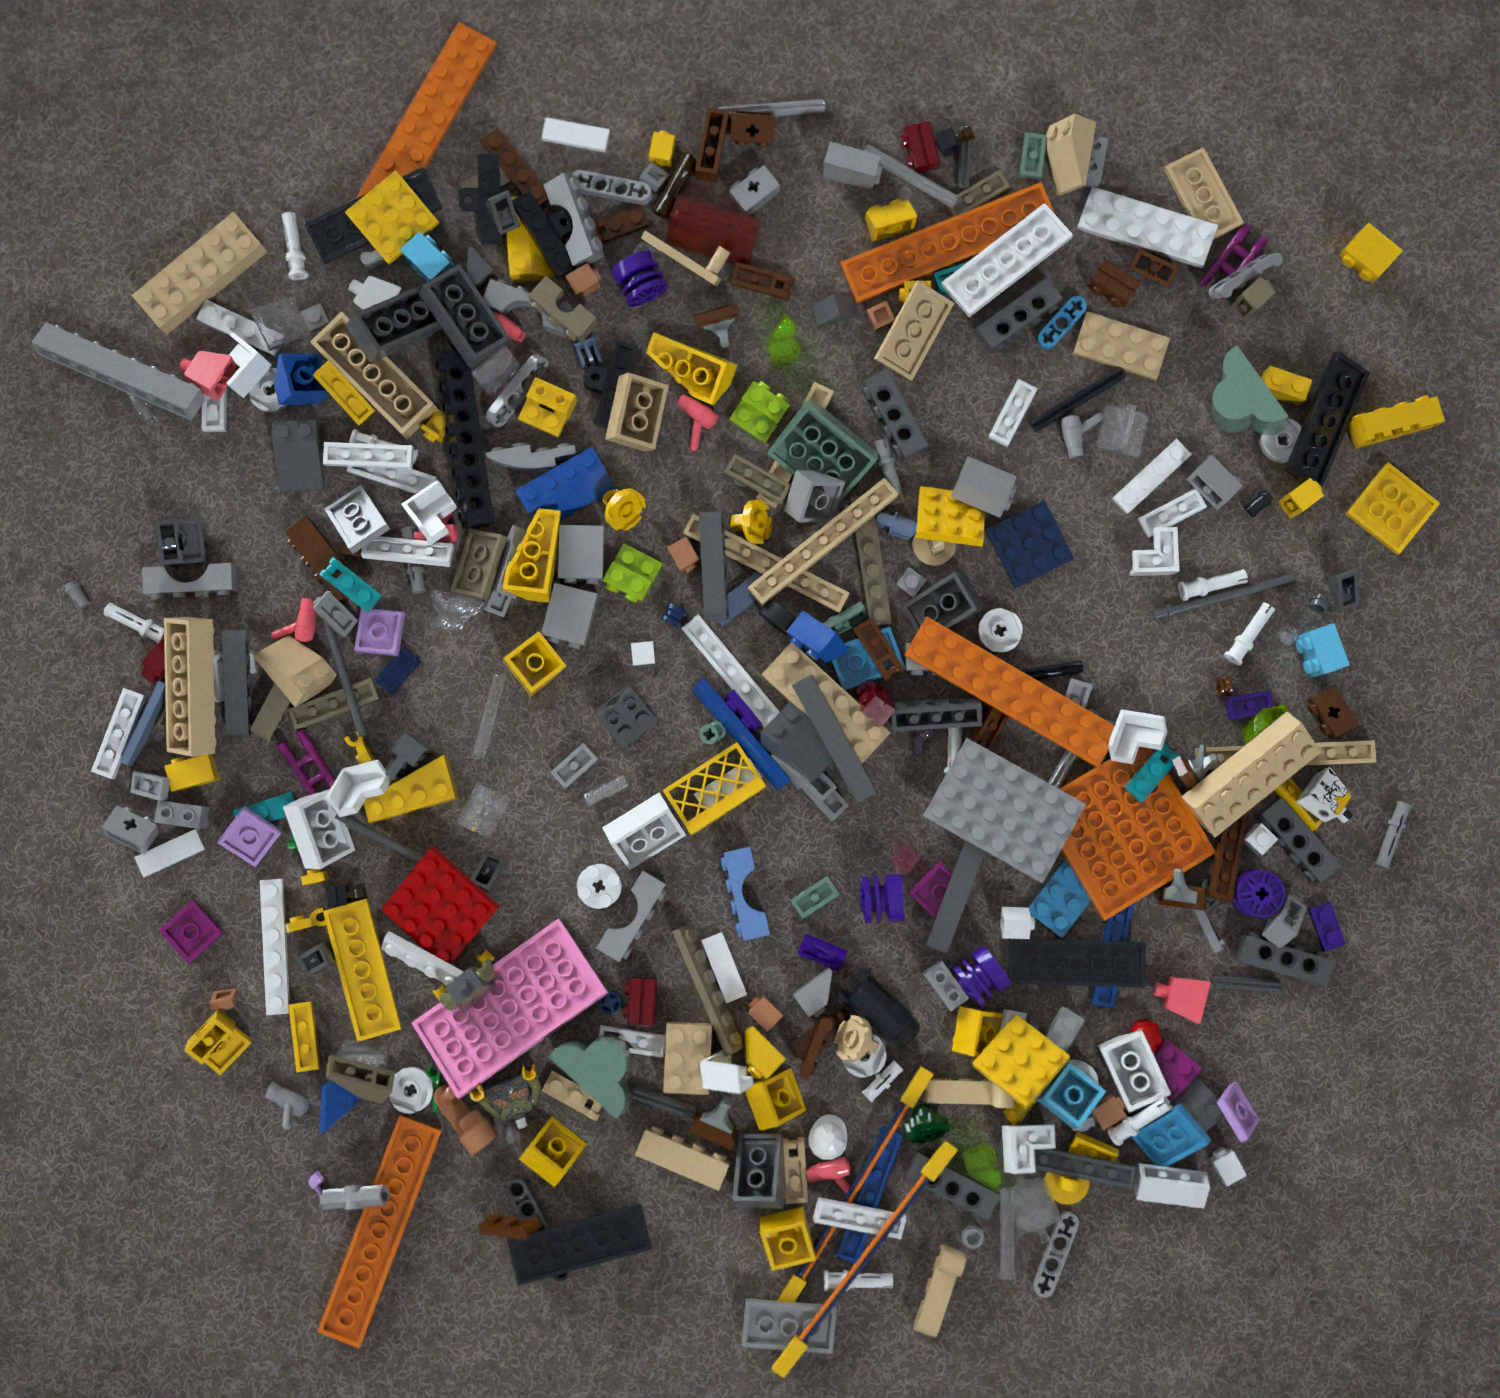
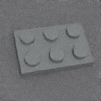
[325,485,390,554]

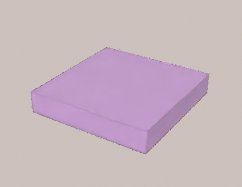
[354,608,405,656]
[217,806,282,867]
[1217,1082,1260,1142]

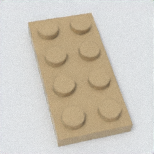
[1163,147,1244,240]
[874,281,954,381]
[1073,312,1170,380]

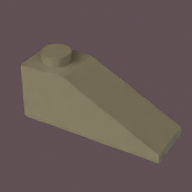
[326,1055,395,1104]

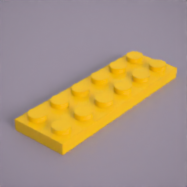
[323,899,403,1042]

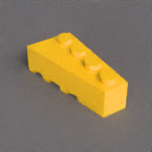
[1348,395,1445,449]
[363,755,459,823]

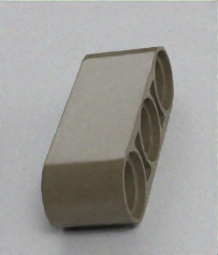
[251,683,293,742]

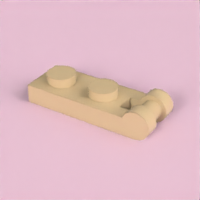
[542,1070,602,1121]
[783,1137,808,1204]

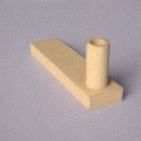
[641,231,730,286]

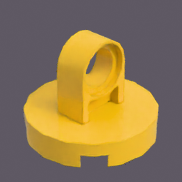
[603,488,646,531]
[730,500,772,544]
[1044,1172,1090,1205]

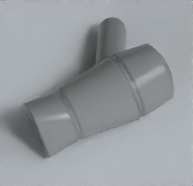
[1062,413,1104,459]
[265,1082,309,1130]

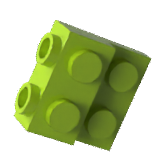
[729,381,790,444]
[602,543,663,604]

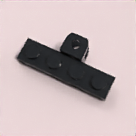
[459,154,503,245]
[512,191,577,279]
[584,340,638,429]

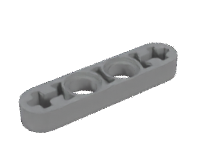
[571,170,653,205]
[486,354,549,427]
[1033,1211,1079,1298]

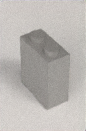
[823,142,883,191]
[951,456,1017,518]
[558,525,605,585]
[541,583,599,650]

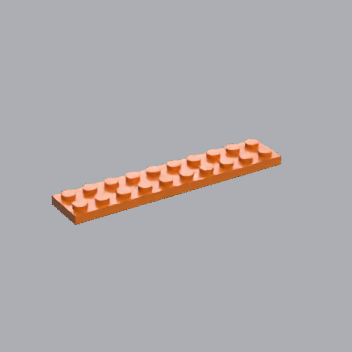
[356,22,497,198]
[840,182,1055,304]
[904,617,1115,768]
[317,1114,443,1348]

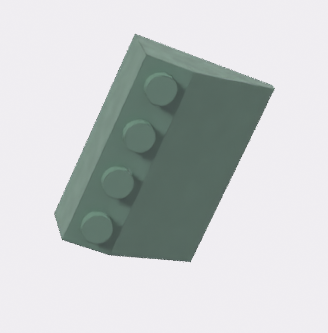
[767,397,878,504]

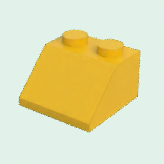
[865,199,917,242]
[1339,222,1403,283]
[503,631,567,697]
[952,1006,1003,1057]
[745,1027,785,1079]
[745,1068,807,1130]
[519,1116,587,1187]
[760,1207,816,1271]

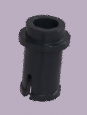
[1244,490,1274,518]

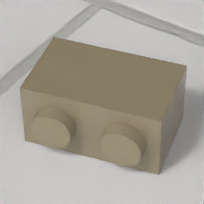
[1230,276,1276,322]

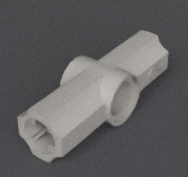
[320,1185,390,1210]

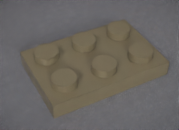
[451,529,507,601]

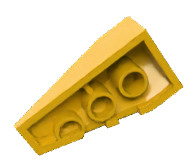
[507,196,556,283]
[646,332,738,405]
[503,508,561,603]

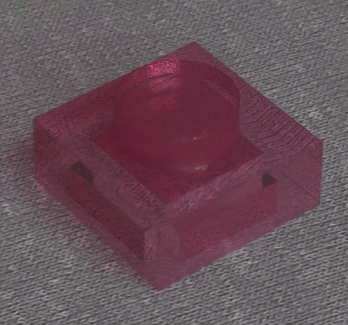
[889,843,921,874]

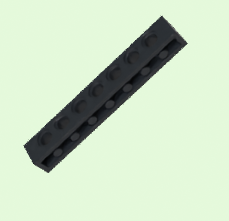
[435,351,494,529]

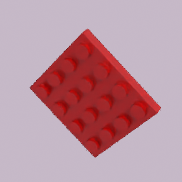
[381,846,500,965]

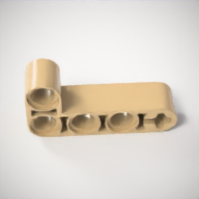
[923,1078,1014,1108]
[913,1244,966,1338]

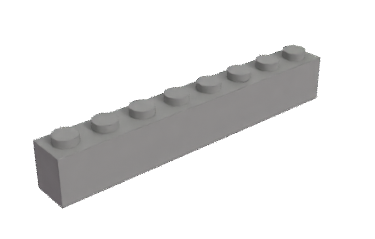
[31,323,205,421]

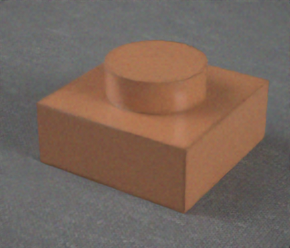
[866,301,895,332]
[210,988,238,1010]

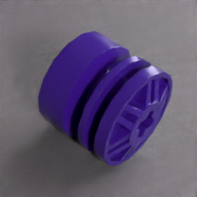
[612,250,669,307]
[1231,869,1285,918]
[860,874,904,924]
[952,945,1012,1007]

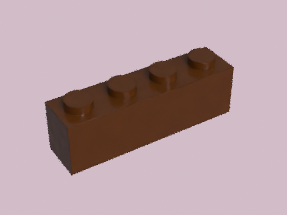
[285,516,350,604]

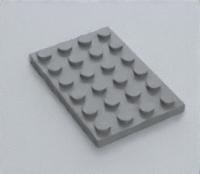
[923,738,1086,884]

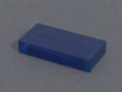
[375,647,422,695]

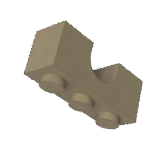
[529,276,598,343]

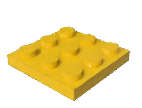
[345,170,439,265]
[1345,462,1440,555]
[916,486,985,547]
[972,1014,1070,1109]

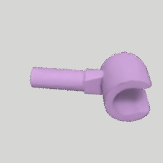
[309,1171,325,1197]

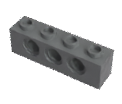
[974,278,1063,354]
[861,369,928,461]
[890,697,982,732]
[1256,797,1341,883]
[1235,932,1335,987]
[905,1150,1001,1220]

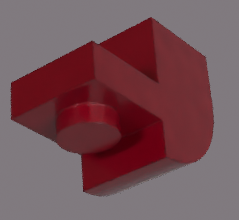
[141,640,165,687]

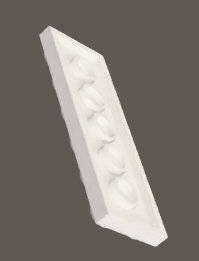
[1077,187,1218,268]
[942,203,1073,317]

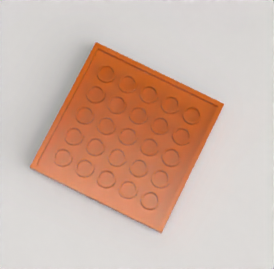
[1059,746,1216,921]

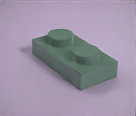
[1019,132,1047,180]
[822,601,868,636]
[790,876,840,919]

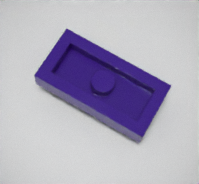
[723,689,762,733]
[1224,690,1274,720]
[1308,902,1346,952]
[797,934,847,971]

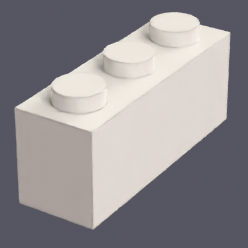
[1134,1163,1210,1208]

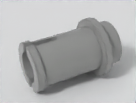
[64,580,91,610]

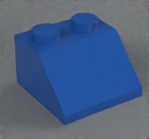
[274,353,330,405]
[786,611,848,662]

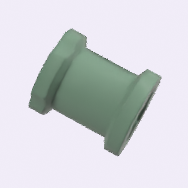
[700,721,726,744]

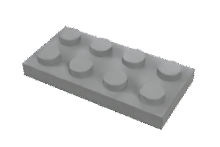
[741,1298,837,1354]

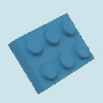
[831,627,906,691]
[1029,859,1090,938]
[1130,1104,1211,1167]

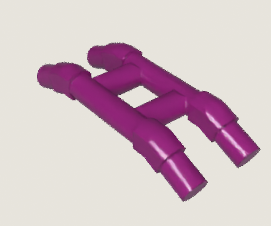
[1198,223,1268,301]
[276,729,336,796]

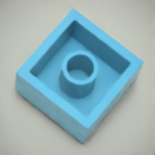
[400,231,455,282]
[1295,623,1350,678]
[1037,1062,1106,1129]

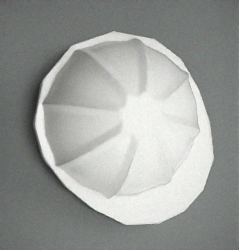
[808,1115,847,1160]

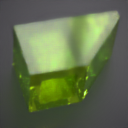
[767,314,801,367]
[1240,705,1289,744]
[961,1143,1002,1192]

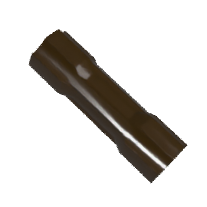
[651,152,697,220]

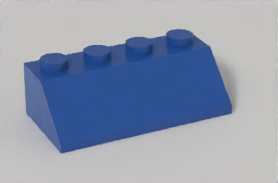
[515,447,616,521]

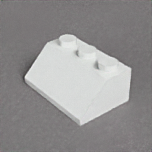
[283,789,355,869]
[602,792,686,871]
[1097,1030,1171,1112]

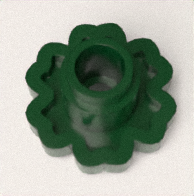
[903,1104,950,1144]

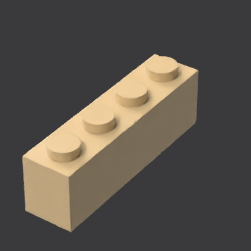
[635,1125,729,1191]

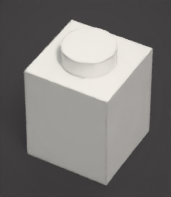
[1243,823,1278,855]
[1000,907,1035,939]
[1209,1147,1247,1186]

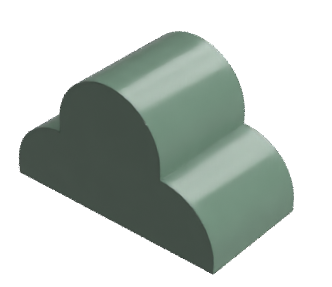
[1211,346,1288,435]
[549,1034,631,1119]

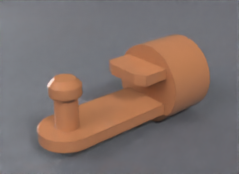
[434,1085,499,1156]

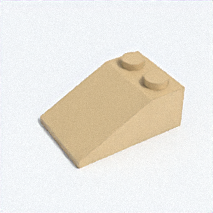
[1046,114,1096,196]
[253,635,337,707]

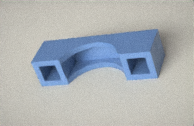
[721,847,770,941]

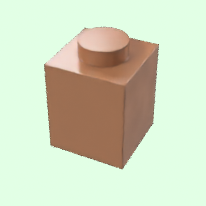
[565,263,601,300]
[667,537,700,574]
[748,995,783,1032]
[1091,1094,1127,1130]

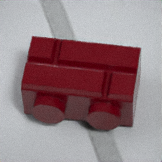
[901,121,940,173]
[856,678,895,726]
[623,977,658,1026]

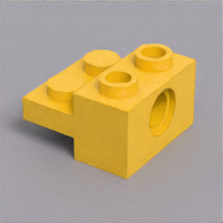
[518,377,578,438]
[184,1009,252,1075]

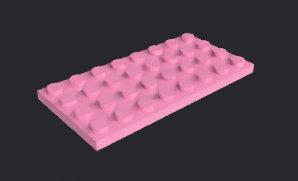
[412,918,609,1099]

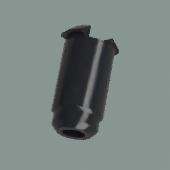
[837,967,920,1049]

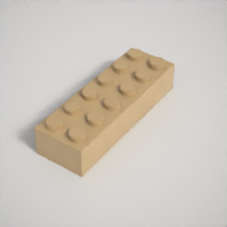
[132,212,267,334]
[310,311,437,440]
[164,617,217,756]
[761,643,890,763]
[1181,712,1321,838]

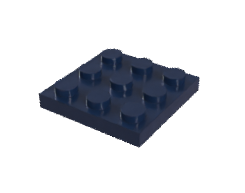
[985,500,1074,589]

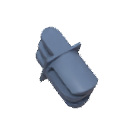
[573,332,604,370]
[876,512,916,540]

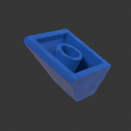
[320,1080,361,1132]

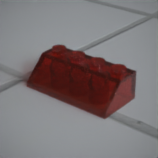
[665,195,761,265]

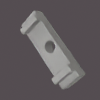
[1191,906,1225,953]

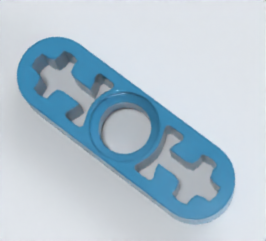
[1037,296,1087,350]

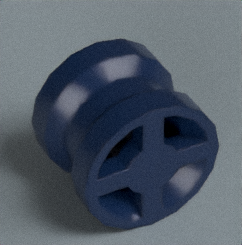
[660,603,687,628]
[599,990,622,1014]

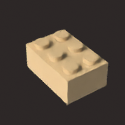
[605,373,669,452]
[663,1021,712,1095]

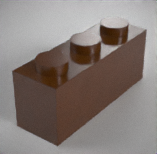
[695,107,729,183]

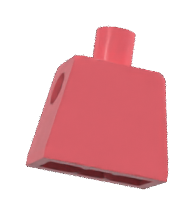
[180,351,238,401]
[1153,976,1211,1024]

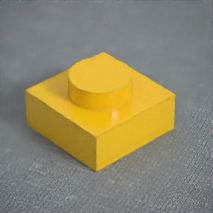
[301,869,329,885]

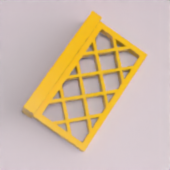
[663,742,766,835]

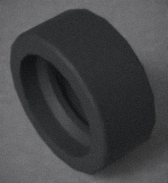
[759,599,797,638]

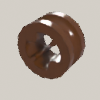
[1216,676,1233,697]

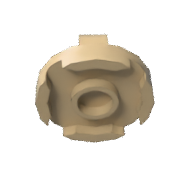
[912,533,956,567]
[835,1015,879,1062]

